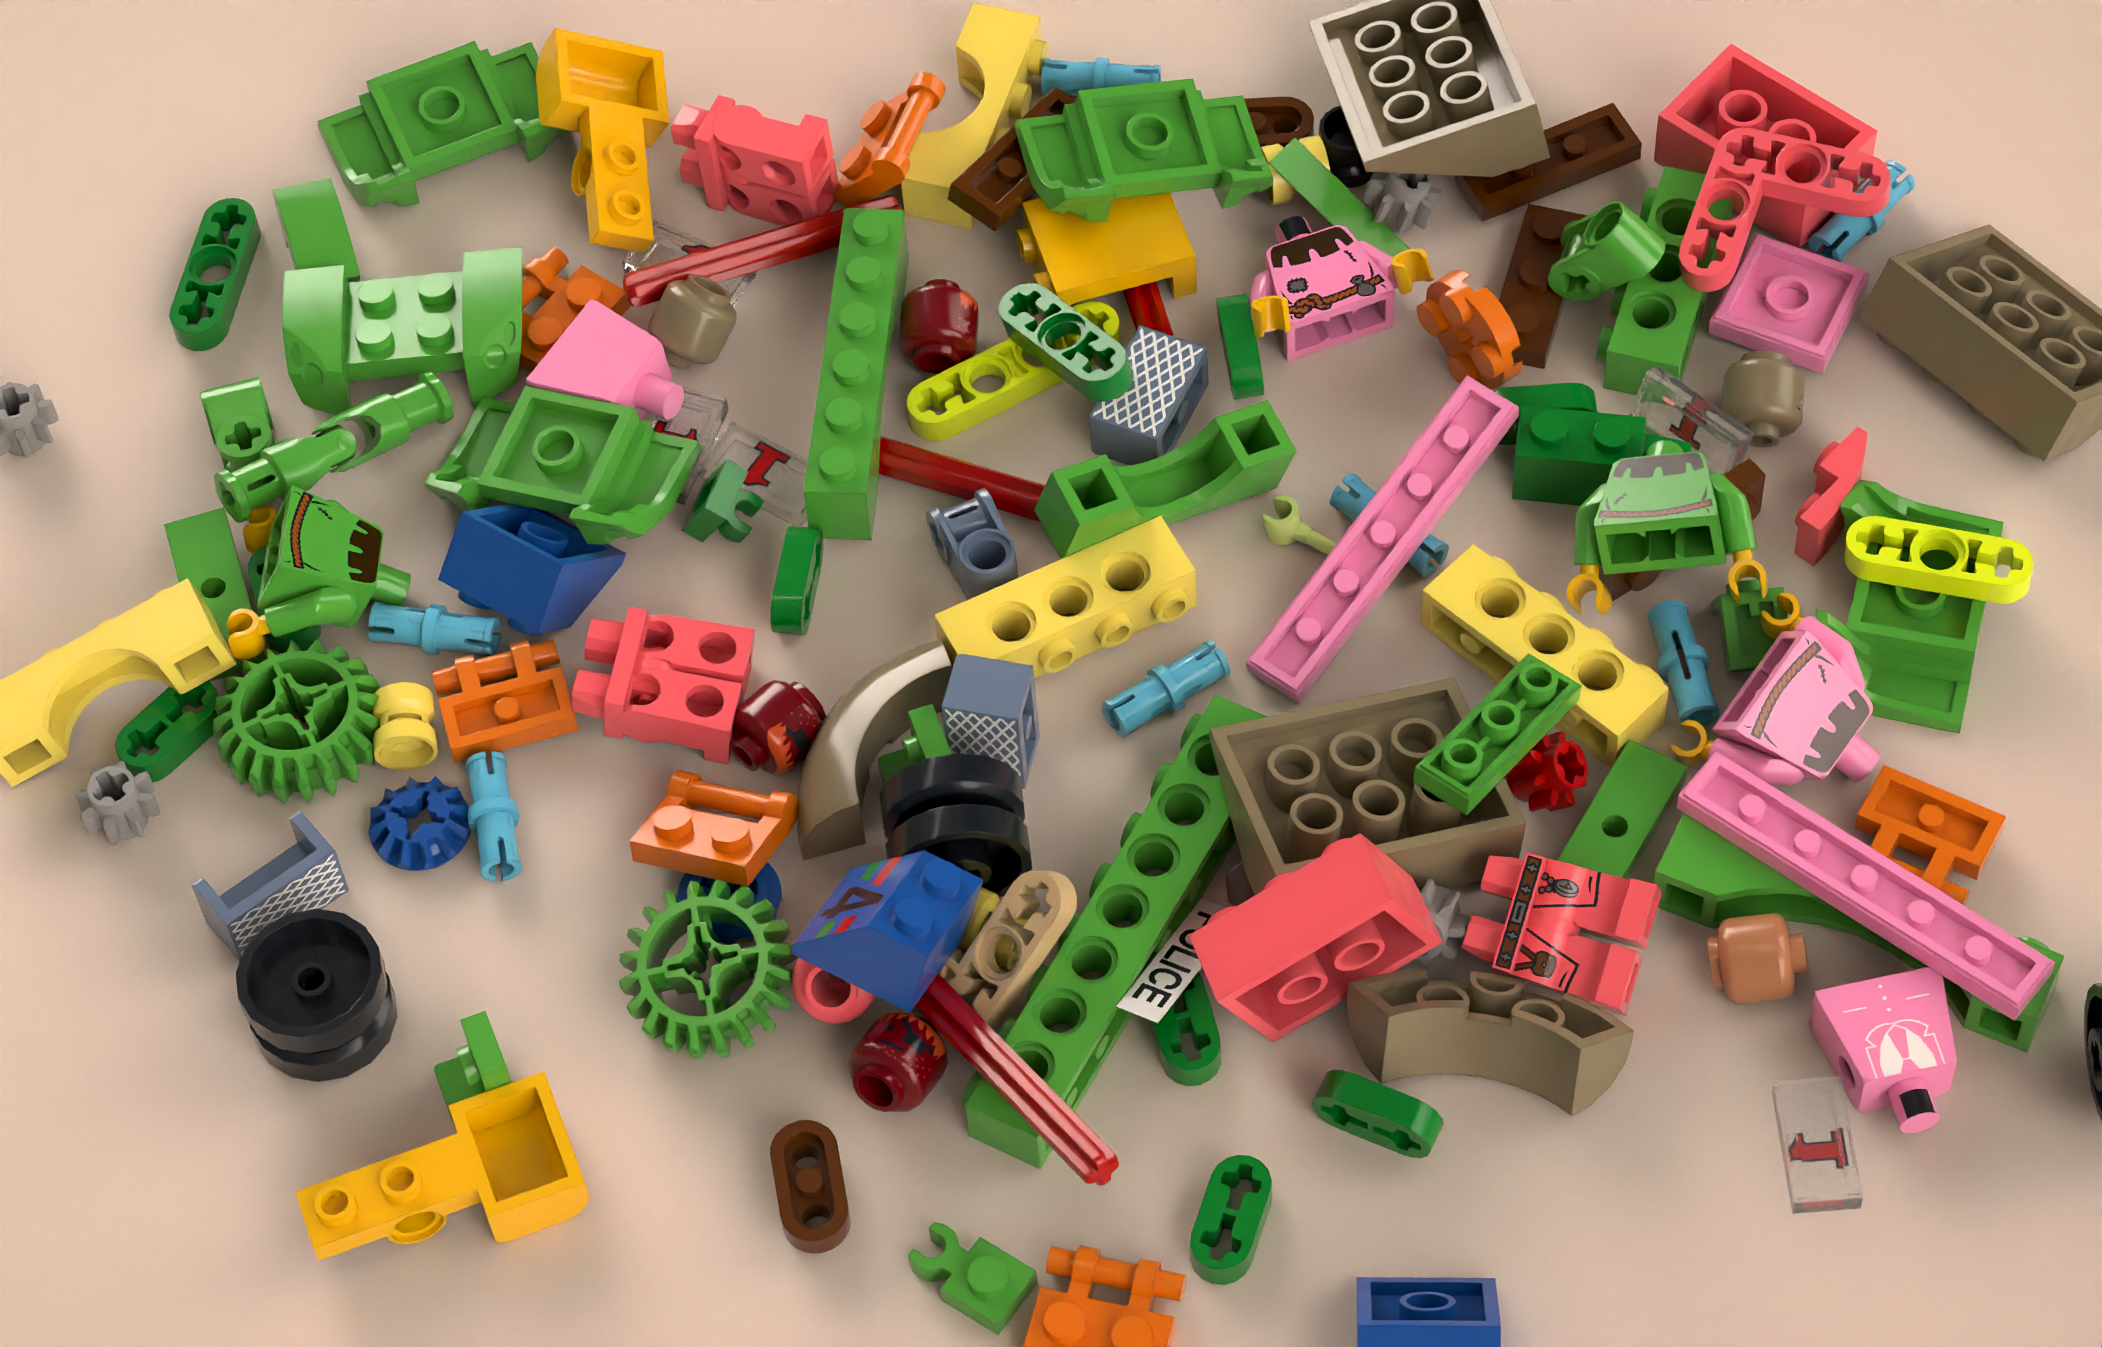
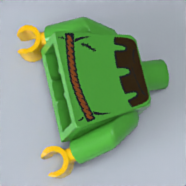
[1566,440,1768,616]
[227,485,411,660]

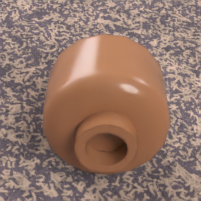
[1708,913,1808,1004]

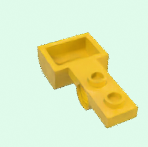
[536,28,669,253]
[295,1071,589,1261]

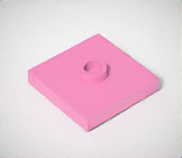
[1708,233,1870,374]

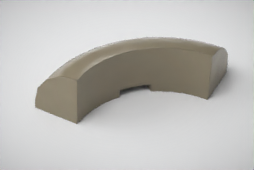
[797,639,952,860]
[1347,969,1634,1116]

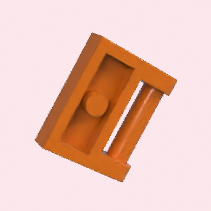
[833,72,946,207]
[630,770,799,887]

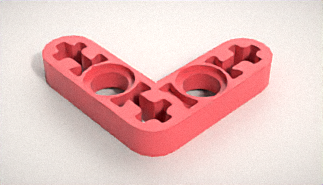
[1679,127,1890,292]

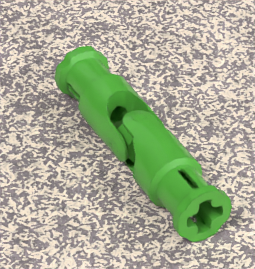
[214,371,454,523]

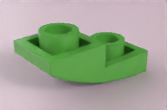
[273,178,360,283]

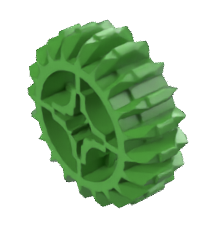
[213,639,380,804]
[619,879,798,1059]

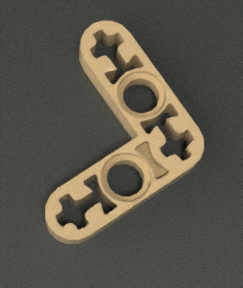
[938,870,1077,1030]

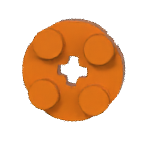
[1417,270,1523,389]

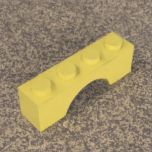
[901,2,1049,229]
[0,578,237,787]

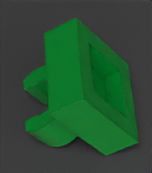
[681,459,763,543]

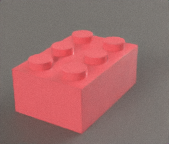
[1654,44,1877,248]
[1188,833,1443,1042]

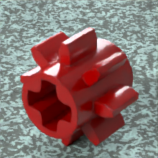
[1506,731,1588,812]

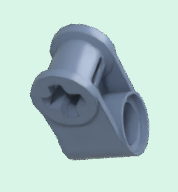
[925,488,1019,600]

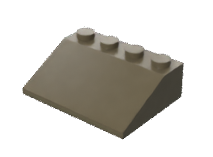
[1308,0,1550,177]
[1859,224,2102,462]
[1209,677,1527,895]

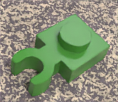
[908,1222,1038,1335]

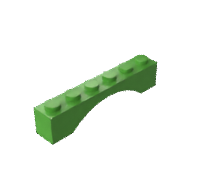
[803,208,909,540]
[1653,813,2065,1053]

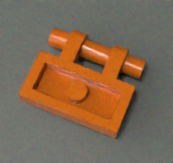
[519,247,630,372]
[431,639,579,763]
[1855,765,2006,906]
[1023,1245,1187,1347]

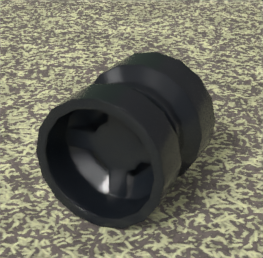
[1319,106,1374,188]

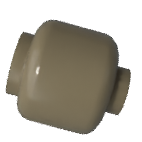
[648,274,737,369]
[1721,351,1805,447]

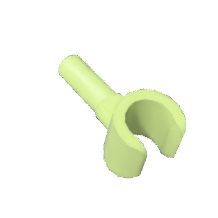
[1262,495,1337,555]

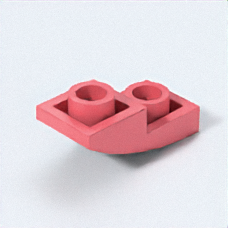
[1794,426,1868,567]

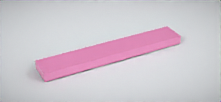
[1246,376,1519,704]
[1676,751,2055,1021]

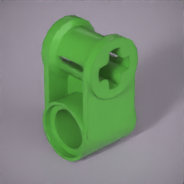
[1548,201,1666,302]
[200,376,275,491]

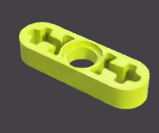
[1844,516,2034,604]

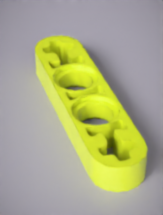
[907,301,1120,441]

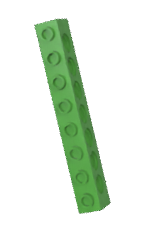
[962,695,1267,1169]

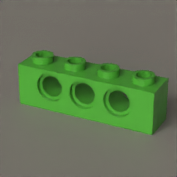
[1596,166,1733,404]

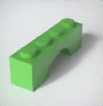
[1034,400,1297,559]

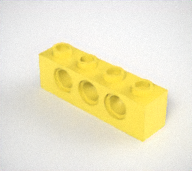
[934,516,1197,678]
[1421,544,1669,769]

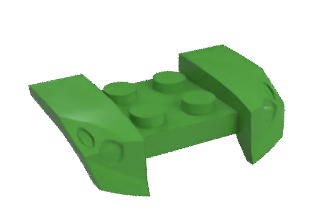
[318,41,567,207]
[1014,78,1273,222]
[282,247,523,415]
[425,386,702,545]
[1816,480,2004,733]

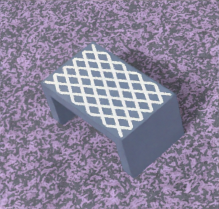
[1089,325,1209,466]
[942,654,1040,789]
[191,811,349,962]

